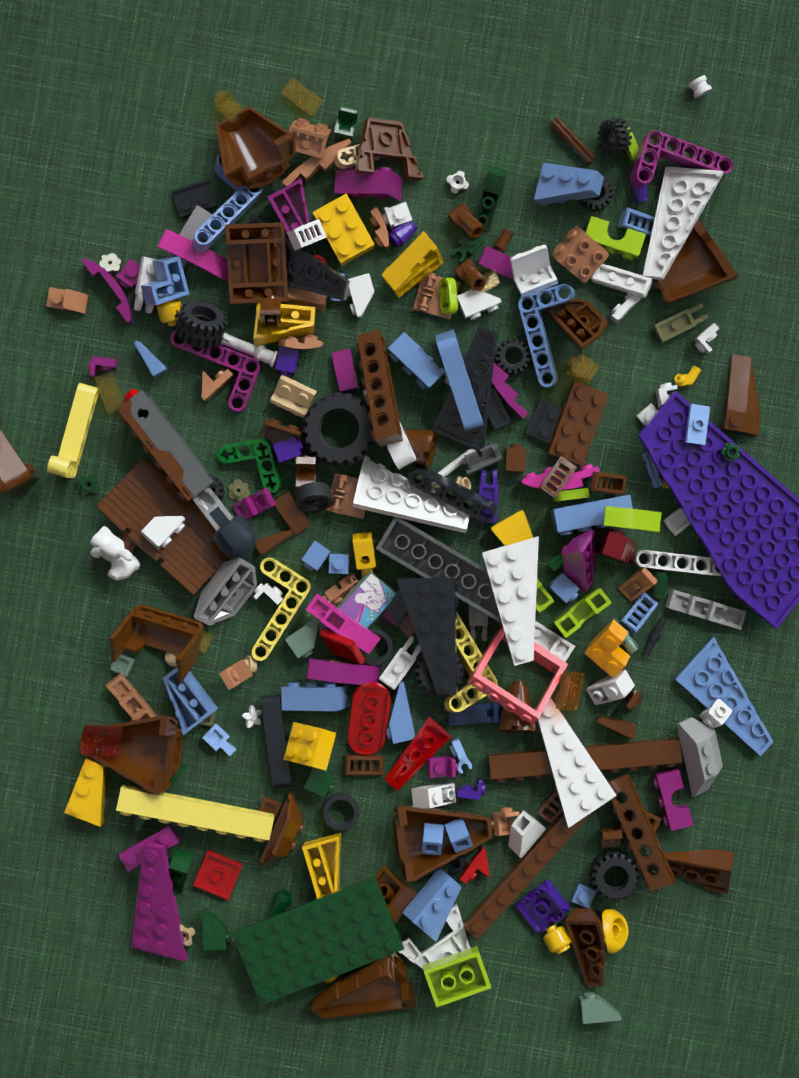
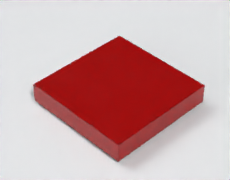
[319,628,365,665]
[193,849,243,900]

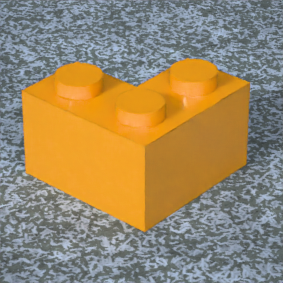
[584,619,630,678]

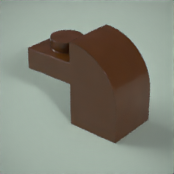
[296,455,316,489]

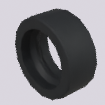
[295,482,333,513]
[359,629,393,666]
[323,793,359,831]

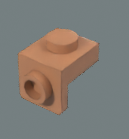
[493,807,520,836]

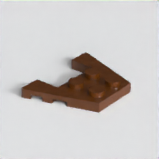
[355,117,424,181]

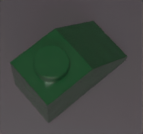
[304,765,335,798]
[168,849,194,894]
[202,908,231,951]

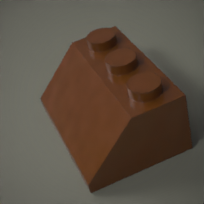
[376,865,418,924]

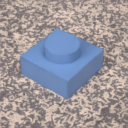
[571,882,596,908]

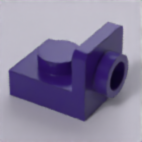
[456,778,486,800]

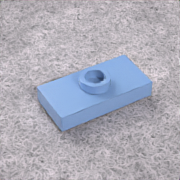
[684,404,710,446]

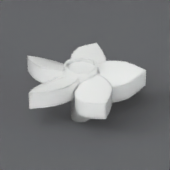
[242,705,262,728]

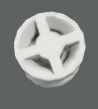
[688,75,712,99]

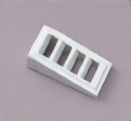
[287,219,327,251]

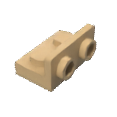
[270,375,317,418]

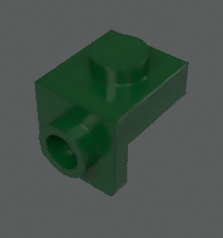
[333,107,358,141]

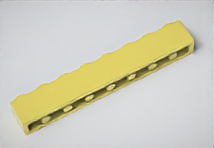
[116,784,274,842]

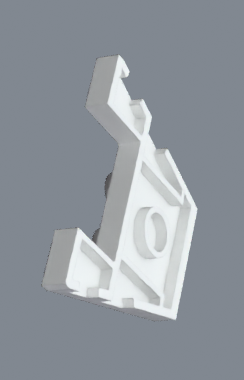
[399,904,470,969]

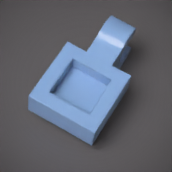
[203,723,237,756]
[450,737,472,773]

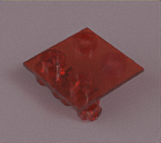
[79,724,123,759]

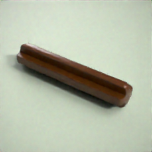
[551,117,595,165]

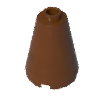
[385,429,438,468]
[498,681,537,734]

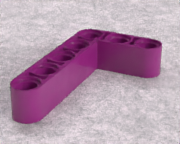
[630,130,733,188]
[170,331,261,412]

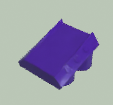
[515,880,570,934]

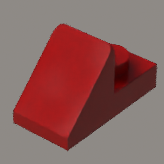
[459,845,490,884]

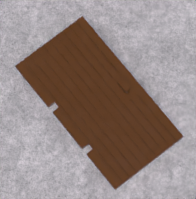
[96,458,229,595]

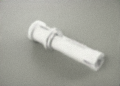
[221,333,279,368]

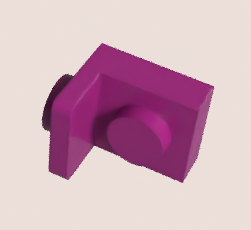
[116,259,140,289]
[88,357,118,378]
[427,755,458,778]

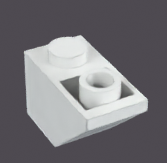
[347,273,375,319]
[457,290,501,320]
[141,516,185,550]
[586,670,635,705]
[412,783,456,808]
[508,810,546,858]

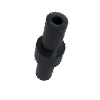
[643,618,666,655]

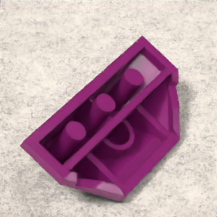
[561,529,596,594]

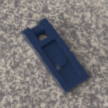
[448,702,502,725]

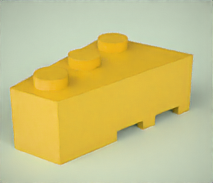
[382,231,444,298]
[253,302,316,346]

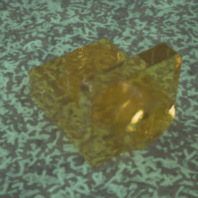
[213,89,243,120]

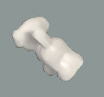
[90,526,140,581]

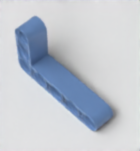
[192,154,263,253]
[518,284,575,387]
[435,329,484,431]

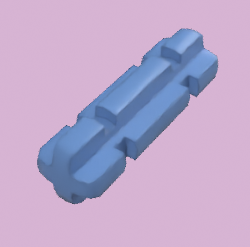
[642,452,664,488]

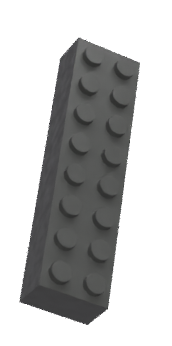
[376,517,502,624]

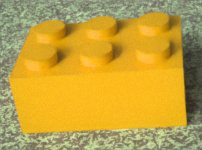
[313,193,375,266]

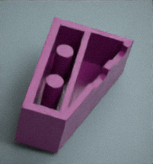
[334,167,403,201]
[268,178,312,249]

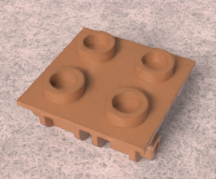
[413,272,460,319]
[326,473,365,519]

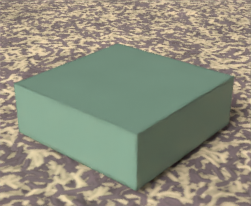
[110,653,136,677]

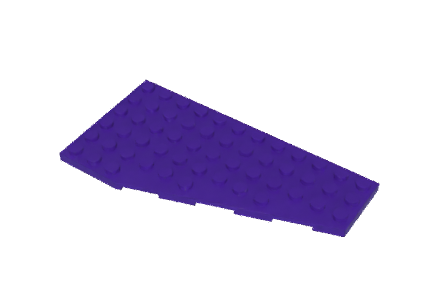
[637,391,799,629]

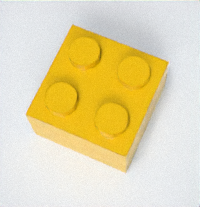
[283,722,336,771]

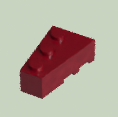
[596,529,638,564]

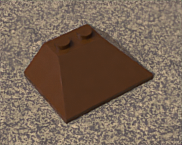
[225,222,288,304]

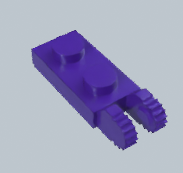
[477,469,499,523]

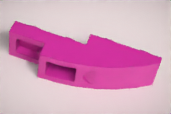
[520,464,599,490]
[305,593,381,654]

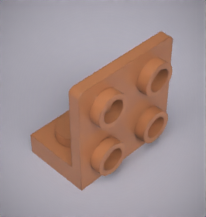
[289,118,332,159]

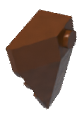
[720,354,761,436]
[653,849,734,894]
[565,908,605,987]

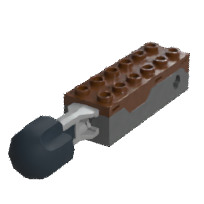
[118,389,256,559]

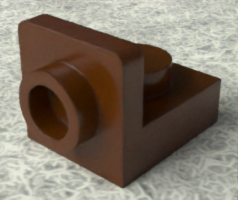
[600,827,622,848]

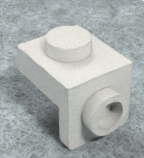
[254,583,284,605]
[699,699,732,729]

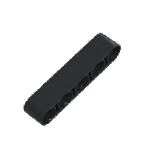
[408,465,497,523]
[260,693,293,789]

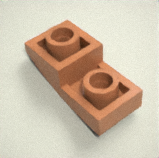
[369,207,389,250]
[278,334,323,349]

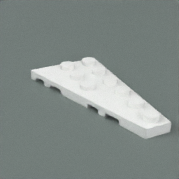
[643,167,723,280]
[352,456,469,533]

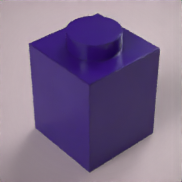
[275,346,300,377]
[273,436,304,463]

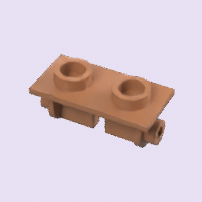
[322,574,359,606]

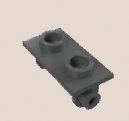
[461,443,503,475]

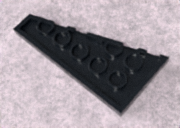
[431,325,497,452]

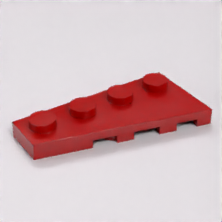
[385,717,451,791]

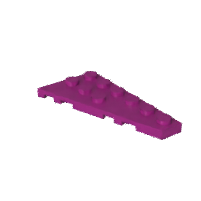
[131,842,188,961]

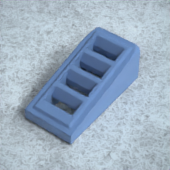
[617,207,655,237]
[134,341,168,378]
[619,592,659,635]

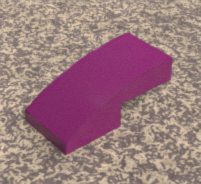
[478,246,513,279]
[331,349,359,393]
[232,487,276,520]

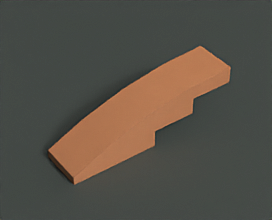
[282,139,352,187]
[106,673,157,721]

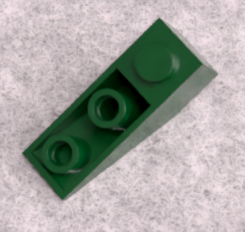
[474,166,508,231]

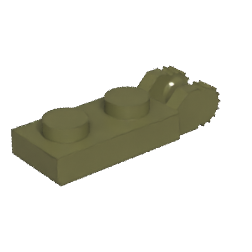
[653,304,708,343]

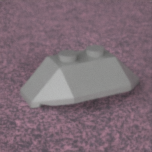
[194,558,257,626]
[677,717,723,797]

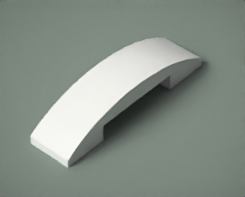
[534,621,575,662]

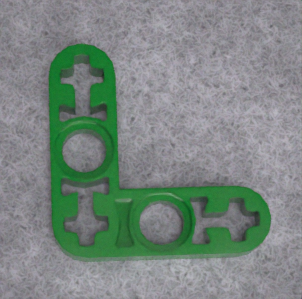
[217,438,282,493]

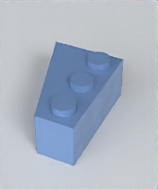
[534,163,604,206]
[388,332,446,390]
[163,667,218,735]
[281,682,349,711]
[402,868,461,942]

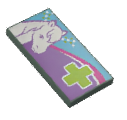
[318,570,396,633]

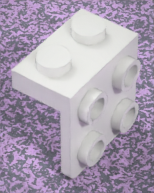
[510,245,558,297]

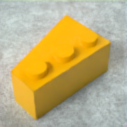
[64,756,107,827]
[302,832,341,898]

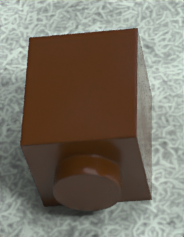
[504,444,526,472]

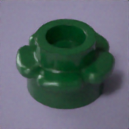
[721,443,740,462]

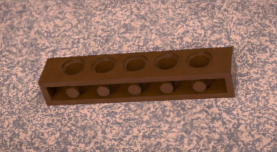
[356,329,403,447]
[608,773,676,892]

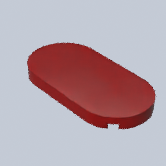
[347,682,391,756]

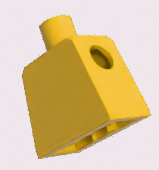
[490,510,533,546]
[352,532,376,578]

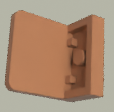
[552,225,609,282]

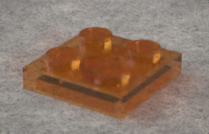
[555,670,585,710]

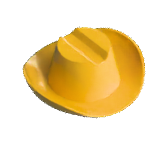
[601,909,628,954]

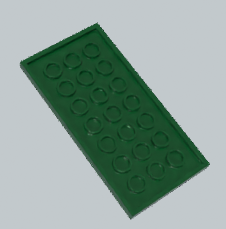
[232,876,404,1005]

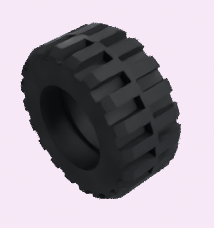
[302,392,374,467]

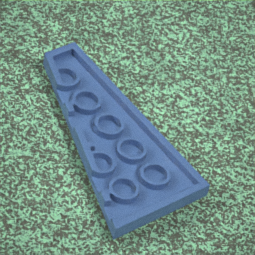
[675,636,773,756]

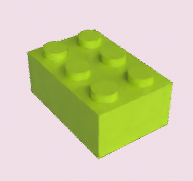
[423,946,491,1008]

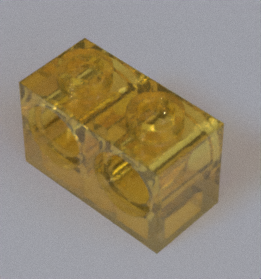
[566,353,600,385]

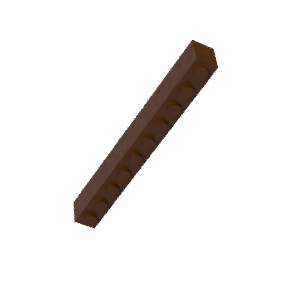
[488,738,682,782]
[463,810,595,940]

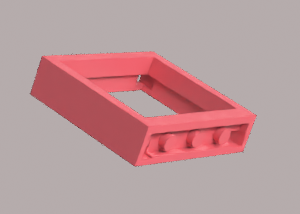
[467,624,568,724]

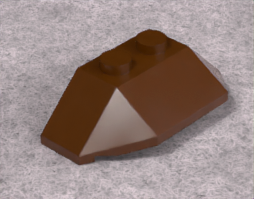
[545,298,608,352]
[258,791,305,866]

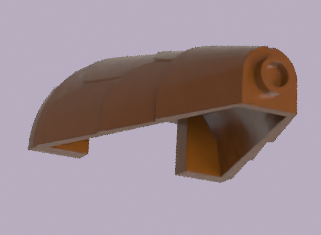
[81,715,183,794]
[392,805,494,882]
[311,953,417,1019]

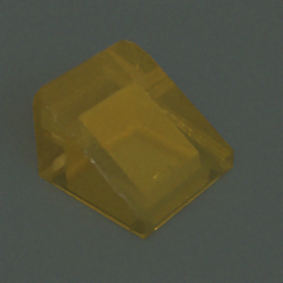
[481,270,500,292]
[199,630,214,653]

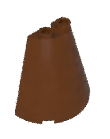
[216,106,296,188]
[652,220,739,305]

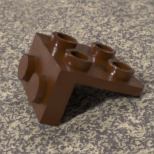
[261,418,303,449]

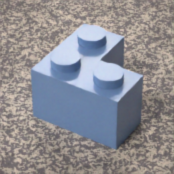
[141,256,189,305]

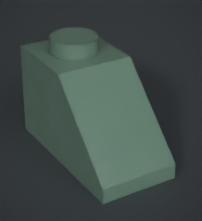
[285,618,319,659]
[579,992,621,1024]

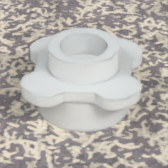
[447,171,469,193]

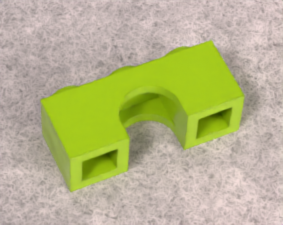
[585,216,646,260]
[552,587,612,638]

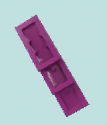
[491,363,528,419]

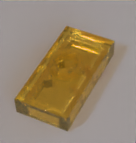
[281,77,323,117]
[95,371,123,414]

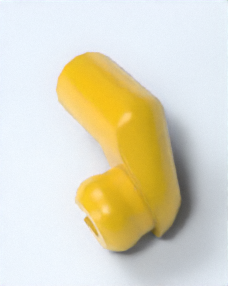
[674,366,701,387]

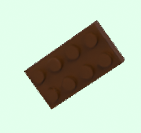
[547,381,609,466]

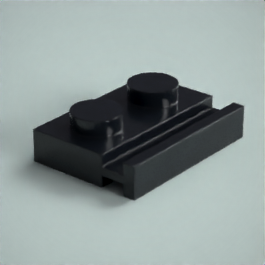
[172,179,217,218]
[525,398,562,444]

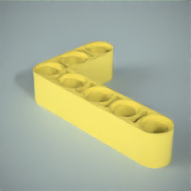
[47,383,99,479]
[252,558,311,661]
[444,612,497,713]

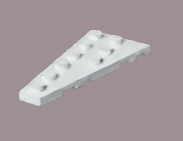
[482,536,539,666]
[535,698,616,828]

